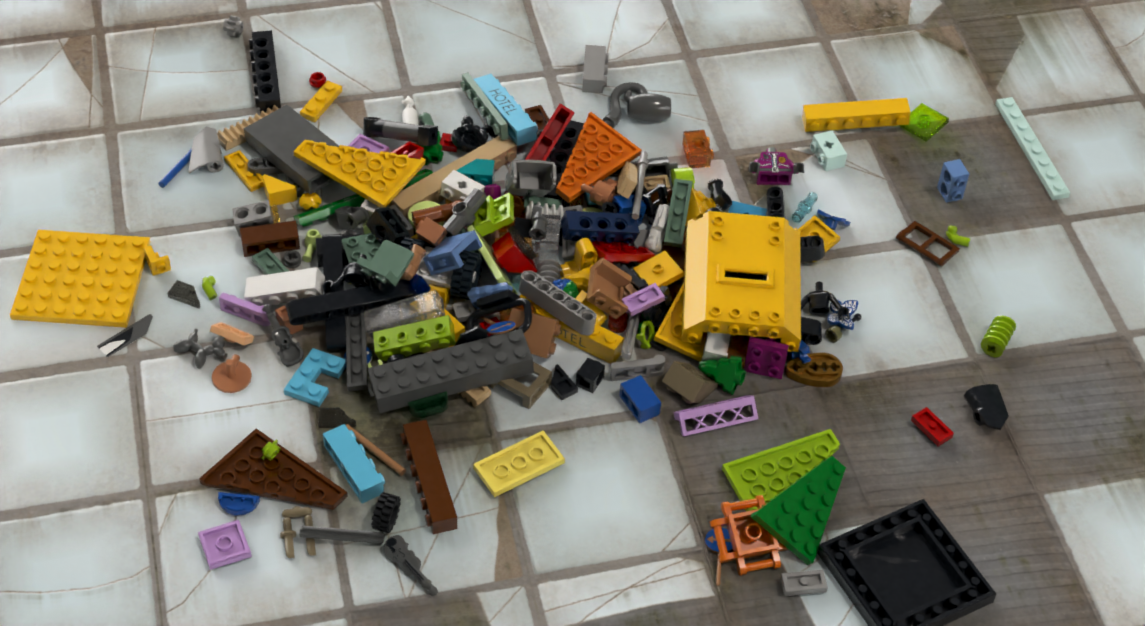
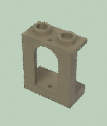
[490,362,552,409]

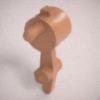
[581,178,620,206]

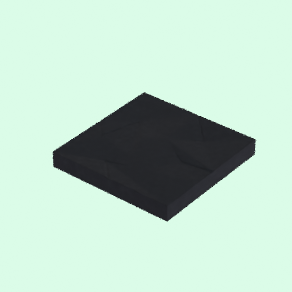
[817,499,996,626]

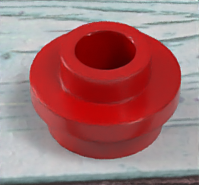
[309,72,326,88]

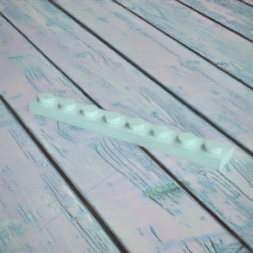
[995,97,1070,200]

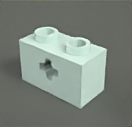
[810,130,847,171]

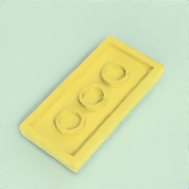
[473,430,565,498]

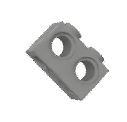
[232,200,275,237]

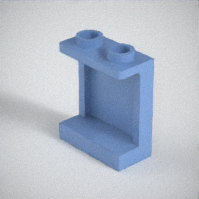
[423,230,482,275]

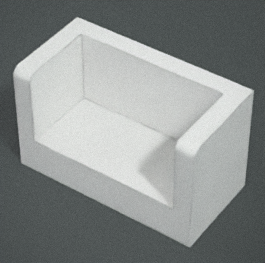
[701,332,731,361]

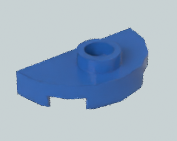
[218,492,260,515]

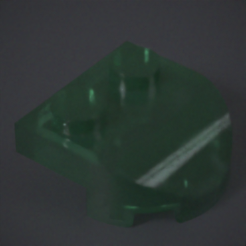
[408,391,449,418]

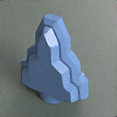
[467,282,513,309]

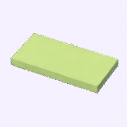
[467,225,518,294]

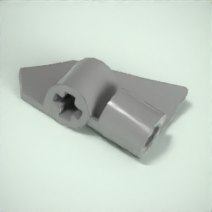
[189,126,224,173]

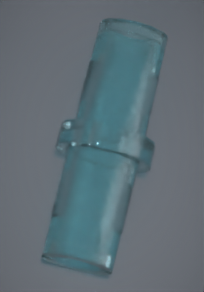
[792,192,818,223]

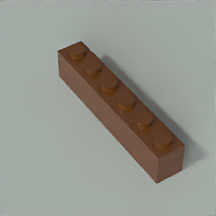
[400,420,458,534]

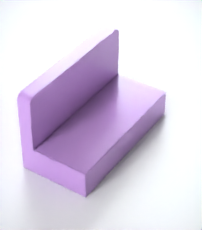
[622,283,665,317]

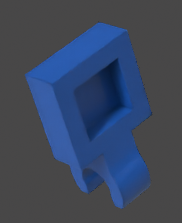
[787,340,811,364]

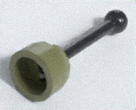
[825,313,862,343]

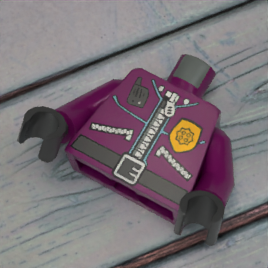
[748,147,804,185]

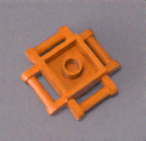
[710,495,789,576]

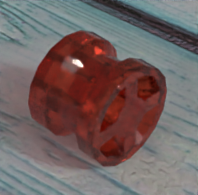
[608,312,628,333]

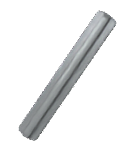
[621,313,640,360]

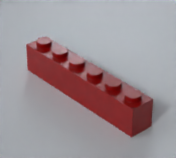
[505,104,575,200]

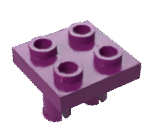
[744,337,789,379]

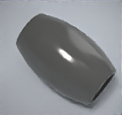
[627,93,671,121]

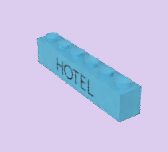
[474,74,538,146]

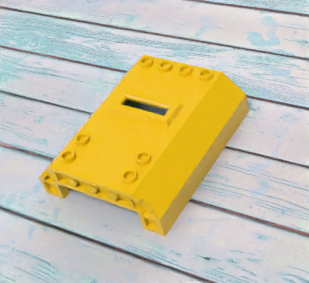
[681,211,801,352]

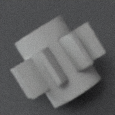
[223,15,244,37]

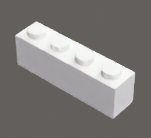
[244,267,325,306]

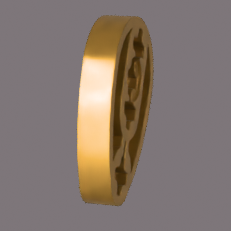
[786,352,843,387]

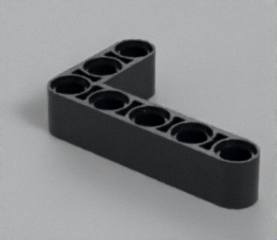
[767,186,825,262]

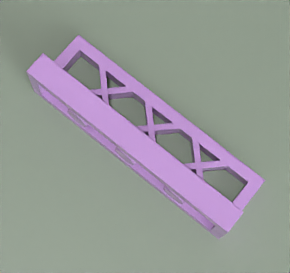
[673,395,758,436]

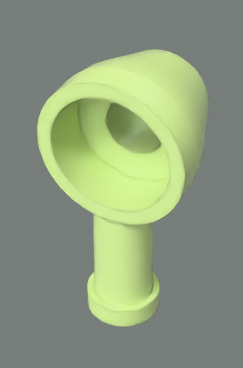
[302,229,322,262]

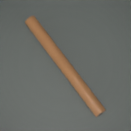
[346,424,406,476]

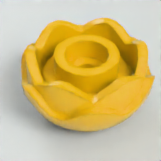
[299,193,322,209]

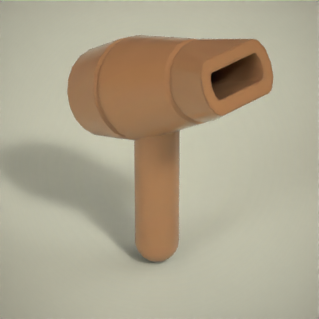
[400,244,426,281]

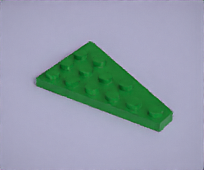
[751,456,846,565]

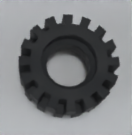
[371,492,401,533]

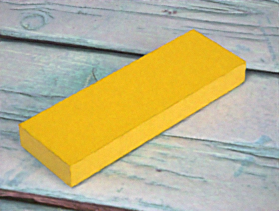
[224,150,264,192]

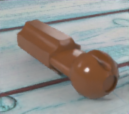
[411,200,462,228]

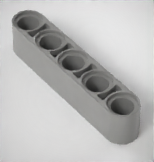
[519,271,597,335]

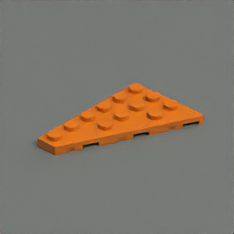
[555,112,642,203]

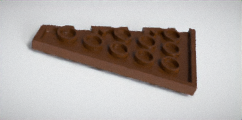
[199,428,348,510]

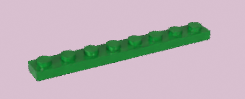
[293,169,433,227]

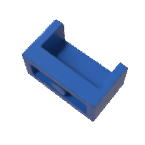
[619,375,661,424]

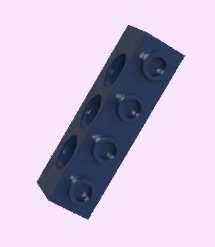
[561,211,640,244]

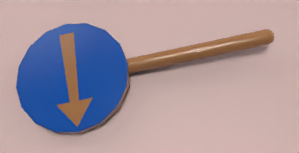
[480,317,516,335]
[705,528,733,586]

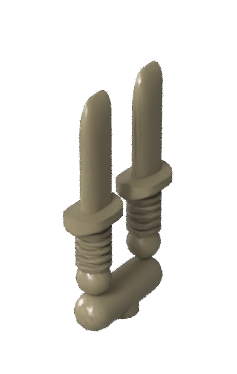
[280,506,316,558]

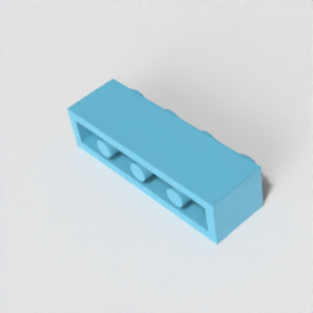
[323,424,385,503]

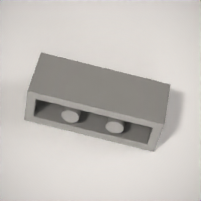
[582,45,609,93]

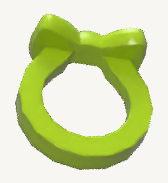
[635,321,655,349]

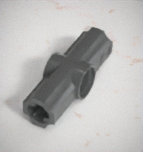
[443,188,487,237]

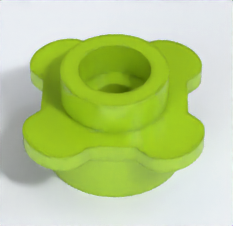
[262,439,281,461]

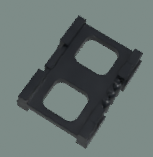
[642,184,670,225]

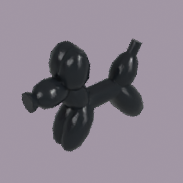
[460,115,498,144]

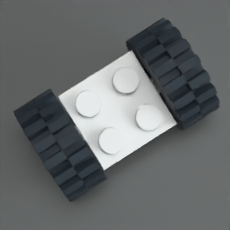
[401,237,483,300]

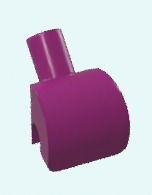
[484,184,501,199]

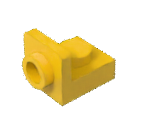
[144,245,171,276]

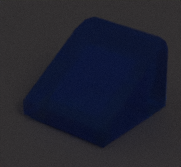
[410,273,431,298]

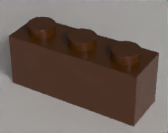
[240,220,300,257]

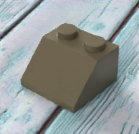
[662,361,719,404]

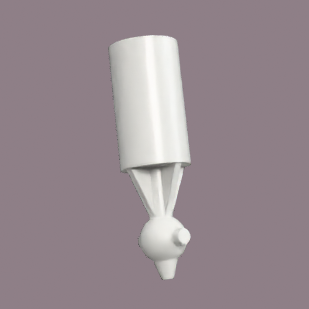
[402,96,419,125]

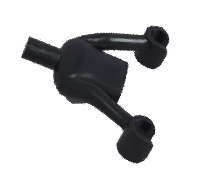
[322,254,384,293]
[801,281,850,320]

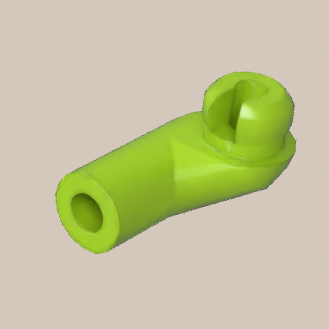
[946,225,970,247]
[202,275,218,300]

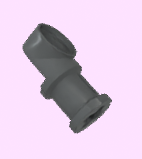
[529,204,548,240]

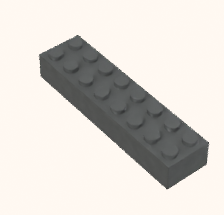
[368,329,534,413]

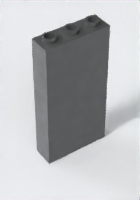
[244,105,339,194]

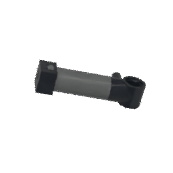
[363,117,438,146]

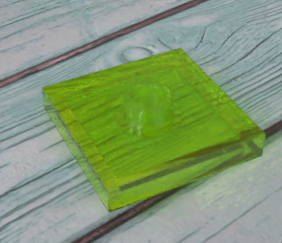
[899,103,949,142]

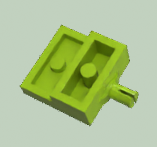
[467,192,514,237]

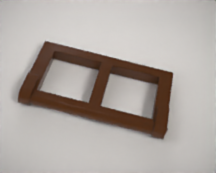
[896,221,960,267]

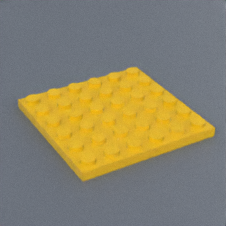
[10,230,151,328]

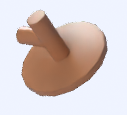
[212,354,252,393]

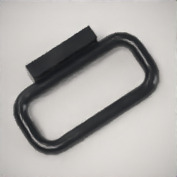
[466,289,532,337]

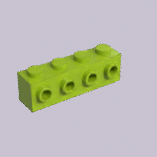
[373,315,456,361]

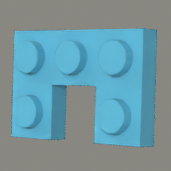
[284,348,347,407]

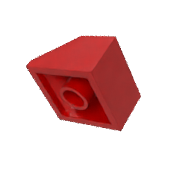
[492,232,538,273]

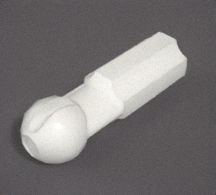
[645,204,670,254]

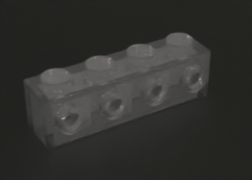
[364,290,445,340]

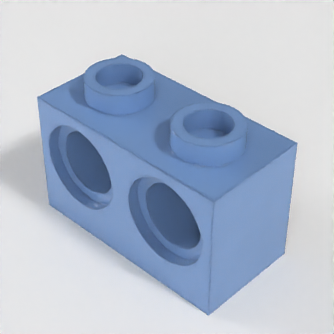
[937,159,969,203]

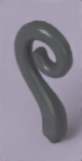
[603,82,648,128]

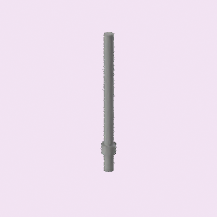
[632,151,648,220]

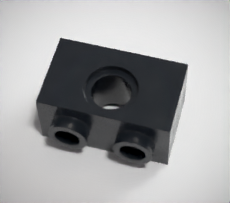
[366,206,410,246]

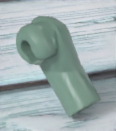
[419,112,434,126]

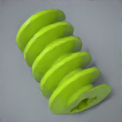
[981,315,1016,358]

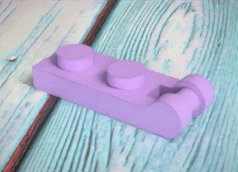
[219,293,271,326]

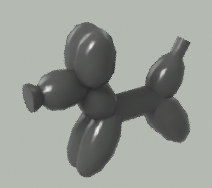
[173,329,228,368]

